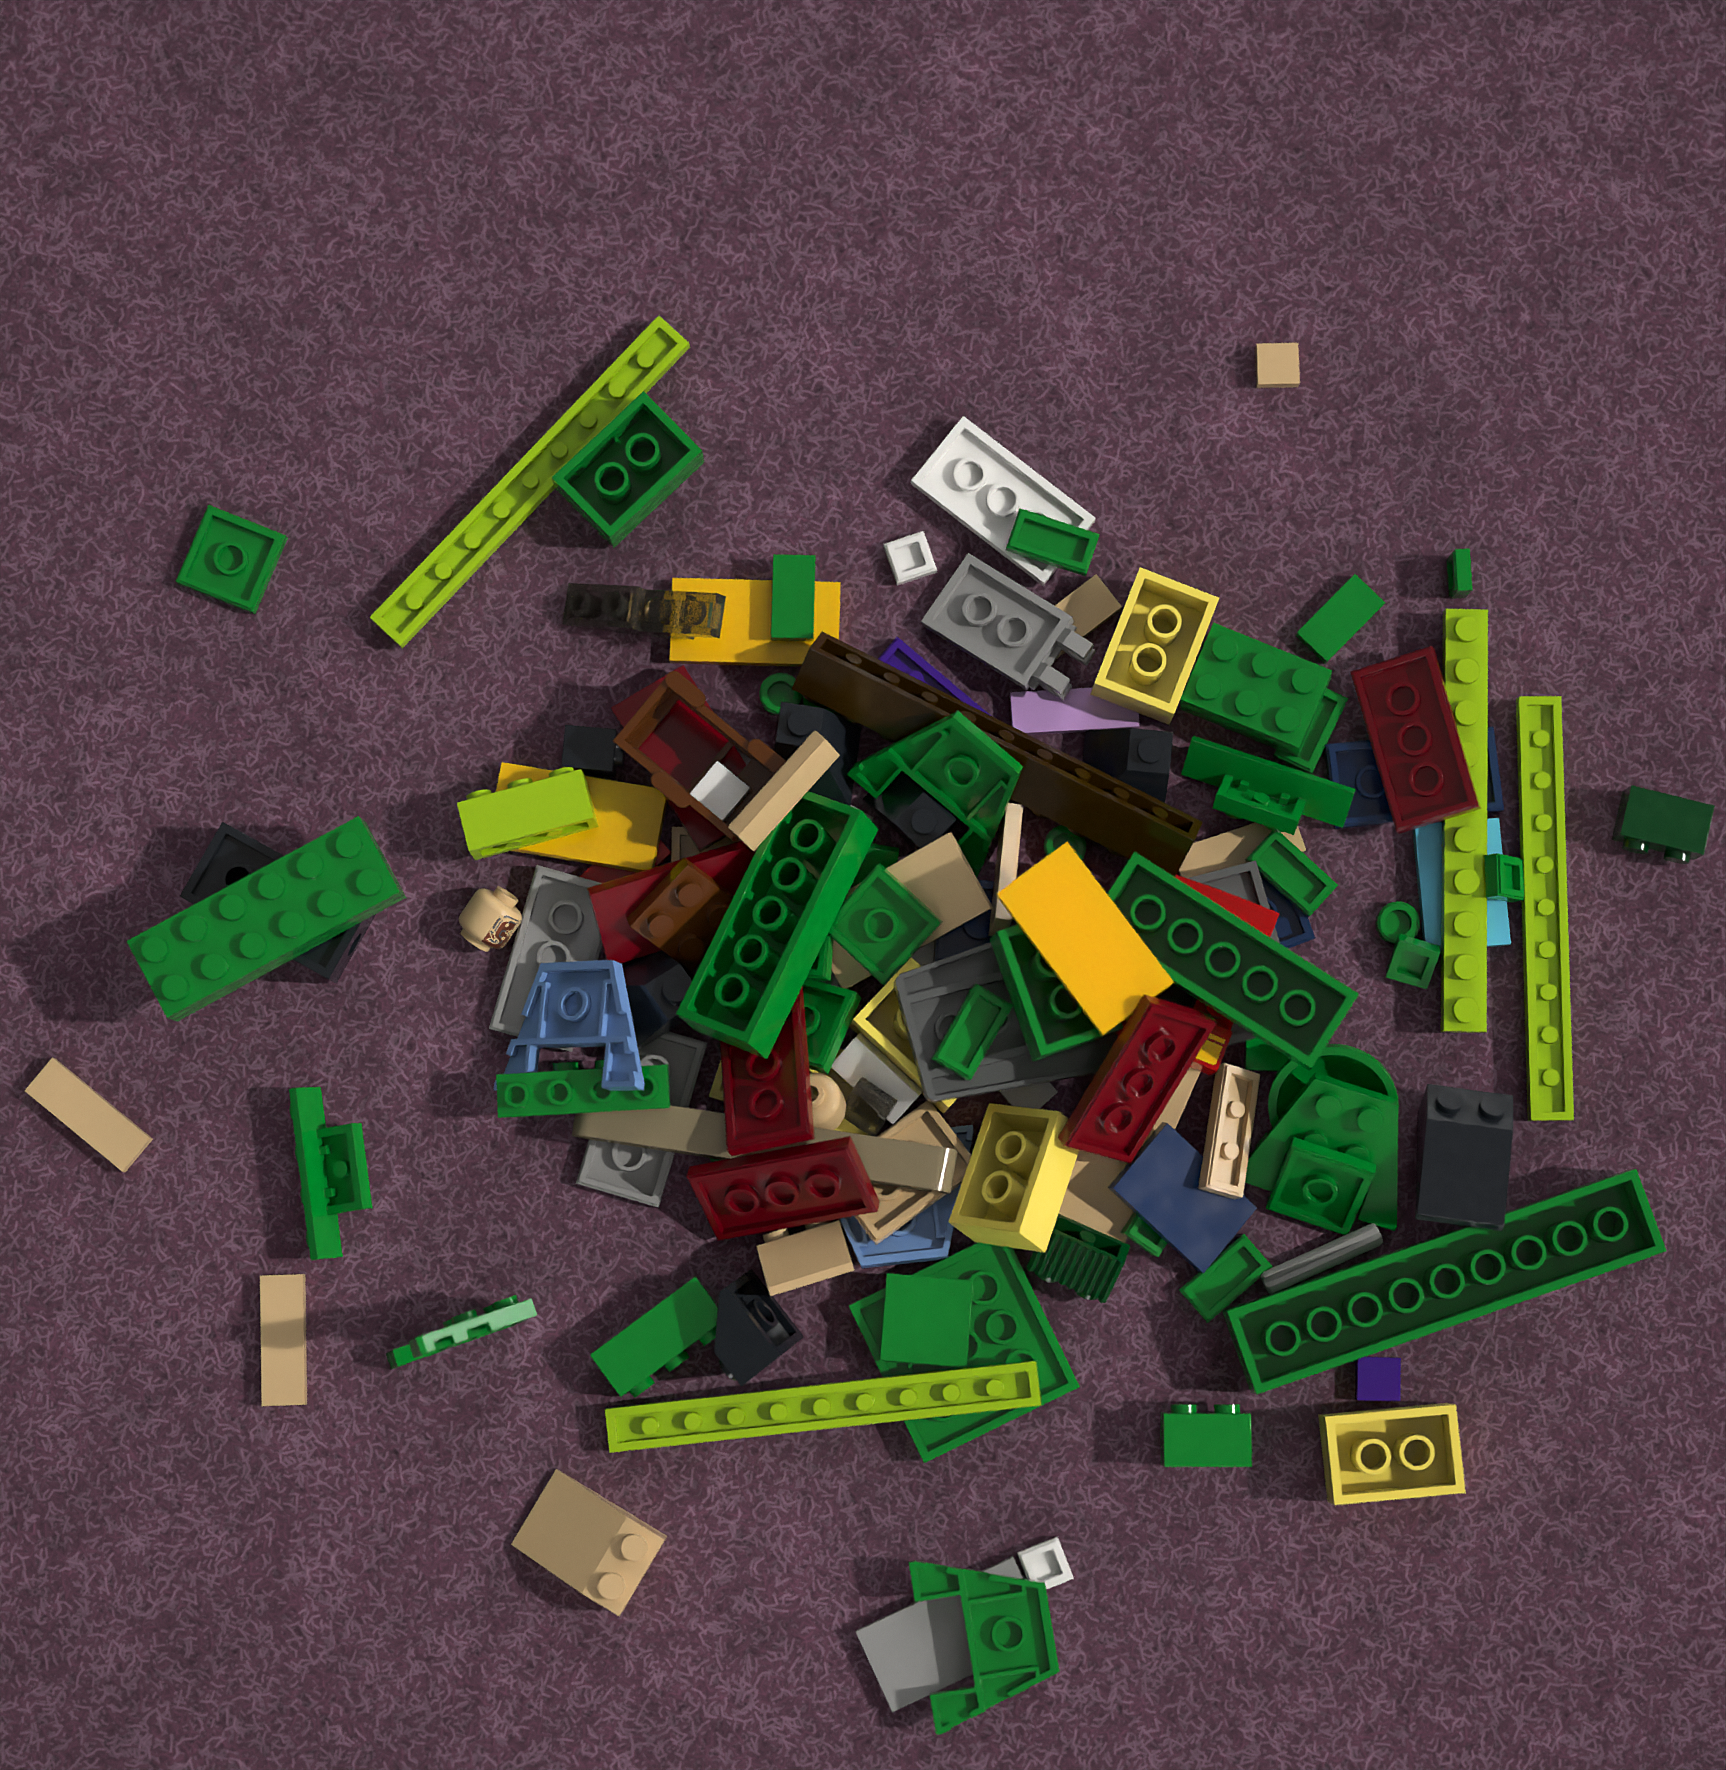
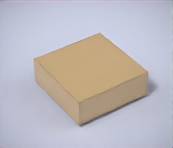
[1255,343,1300,388]

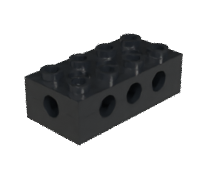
[180,822,376,984]

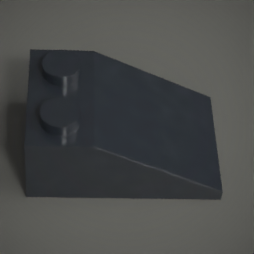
[1416,1084,1513,1231]

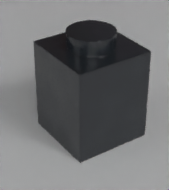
[561,725,625,777]

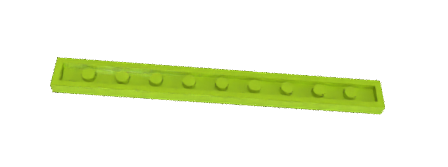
[370,315,690,648]
[1441,609,1488,1033]
[1516,696,1574,1121]
[605,1360,1041,1453]

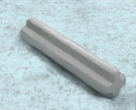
[1261,1224,1383,1294]

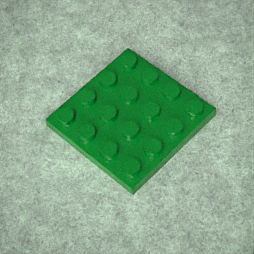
[849,1243,1080,1463]

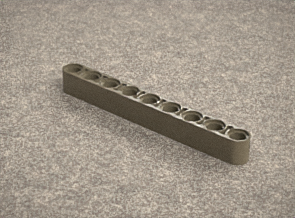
[571,1105,957,1194]

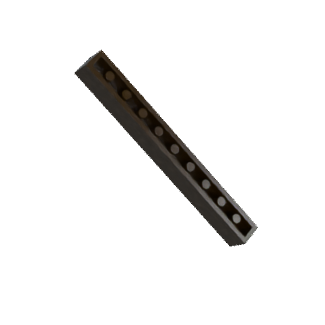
[792,631,1202,876]

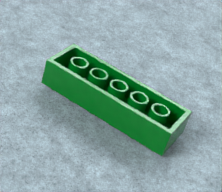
[676,791,879,1059]
[127,816,406,1022]
[1107,852,1359,1071]

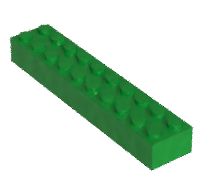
[1222,1169,1667,1395]

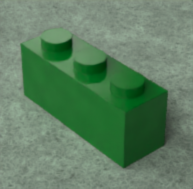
[590,1277,718,1398]

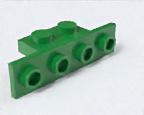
[1181,736,1356,835]
[496,1060,670,1118]
[289,1087,373,1260]

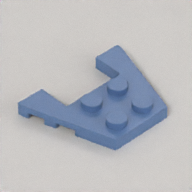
[494,960,644,1091]
[839,1125,974,1268]

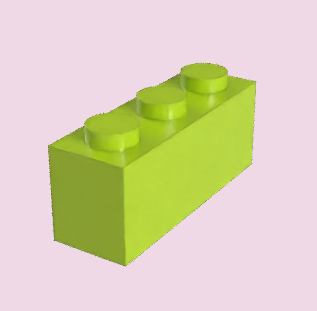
[457,767,599,860]

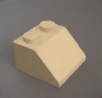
[756,1220,854,1296]

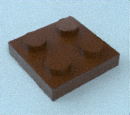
[626,857,734,971]

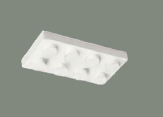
[911,416,1096,586]

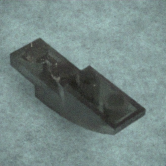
[562,583,726,640]

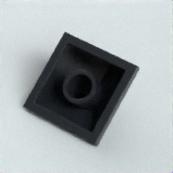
[773,702,861,806]
[1082,728,1173,803]
[863,771,961,851]
[621,950,692,1050]
[714,1269,804,1387]

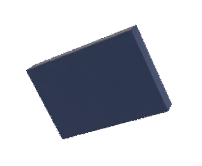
[1108,1122,1257,1273]

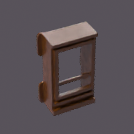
[613,671,786,843]

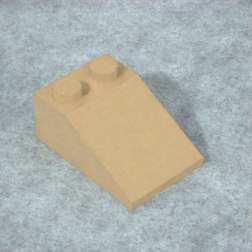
[511,1469,667,1616]

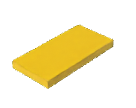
[669,578,841,667]
[496,762,667,872]
[996,842,1174,1036]

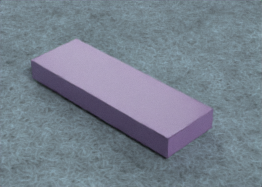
[1010,687,1140,735]

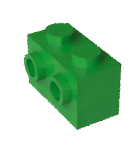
[1160,1404,1252,1467]

